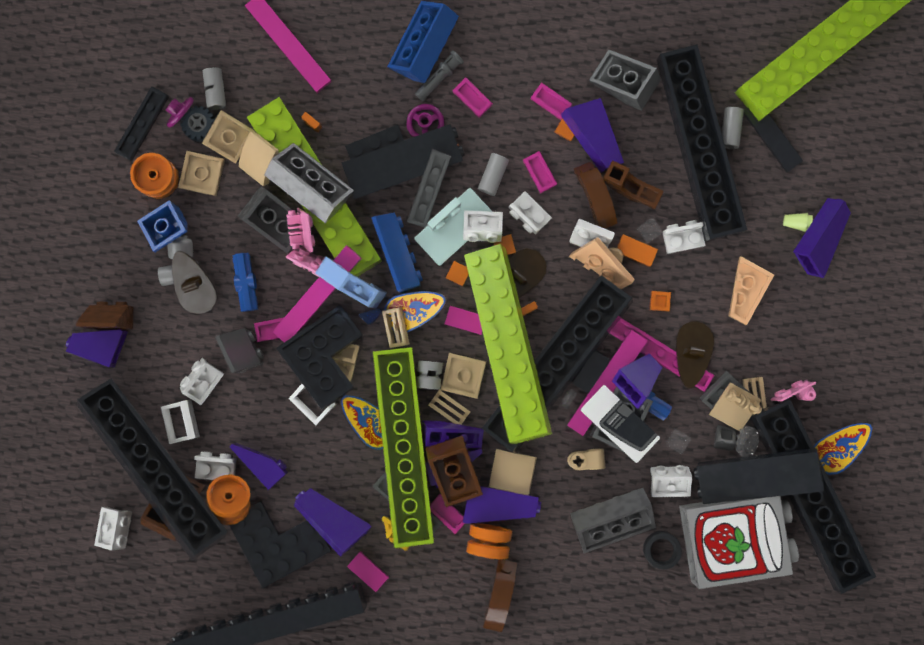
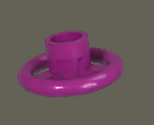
[165,97,194,128]
[406,104,444,137]

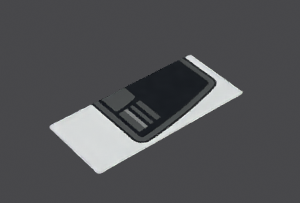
[581,385,660,463]

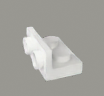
[509,191,552,235]
[463,211,503,243]
[569,219,615,248]
[662,220,705,254]
[180,358,224,405]
[194,452,237,480]
[650,465,692,497]
[95,507,132,550]

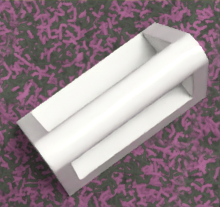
[289,384,337,425]
[161,400,200,444]

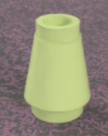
[783,213,813,232]

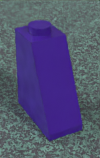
[66,330,128,367]
[612,353,662,409]

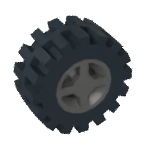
[180,106,216,142]

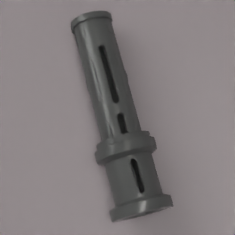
[414,50,464,102]

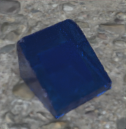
[358,309,382,325]

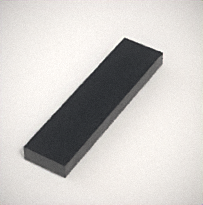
[114,86,170,162]
[744,108,803,173]

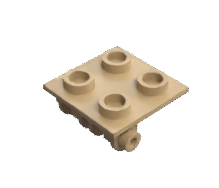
[709,382,762,432]

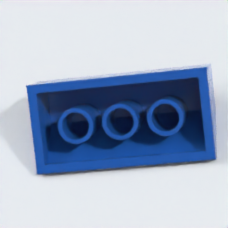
[387,1,459,83]
[371,212,423,294]

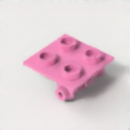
[286,208,315,252]
[285,247,325,277]
[771,380,816,402]

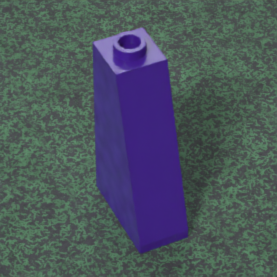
[561,98,624,172]
[793,198,851,278]
[463,486,541,524]
[294,488,372,557]

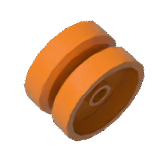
[130,153,179,199]
[206,475,250,525]
[466,523,512,559]

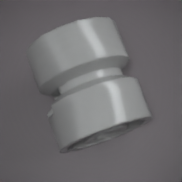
[416,361,443,390]

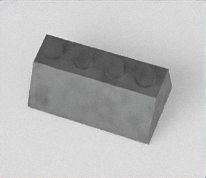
[264,143,354,223]
[570,488,656,553]

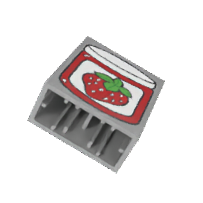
[679,496,799,589]

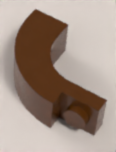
[604,161,664,209]
[574,162,618,229]
[483,559,517,632]

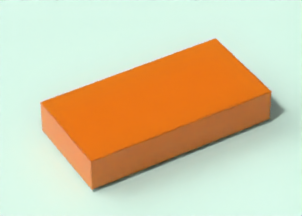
[617,234,658,267]

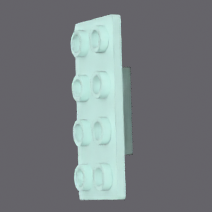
[414,188,492,266]

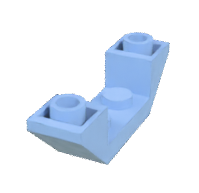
[315,257,387,308]

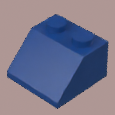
[137,200,187,252]

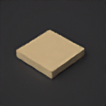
[202,110,255,163]
[178,151,225,196]
[440,353,486,399]

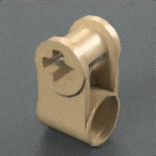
[567,448,606,470]

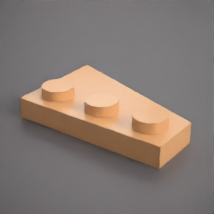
[569,237,635,289]
[729,256,774,325]

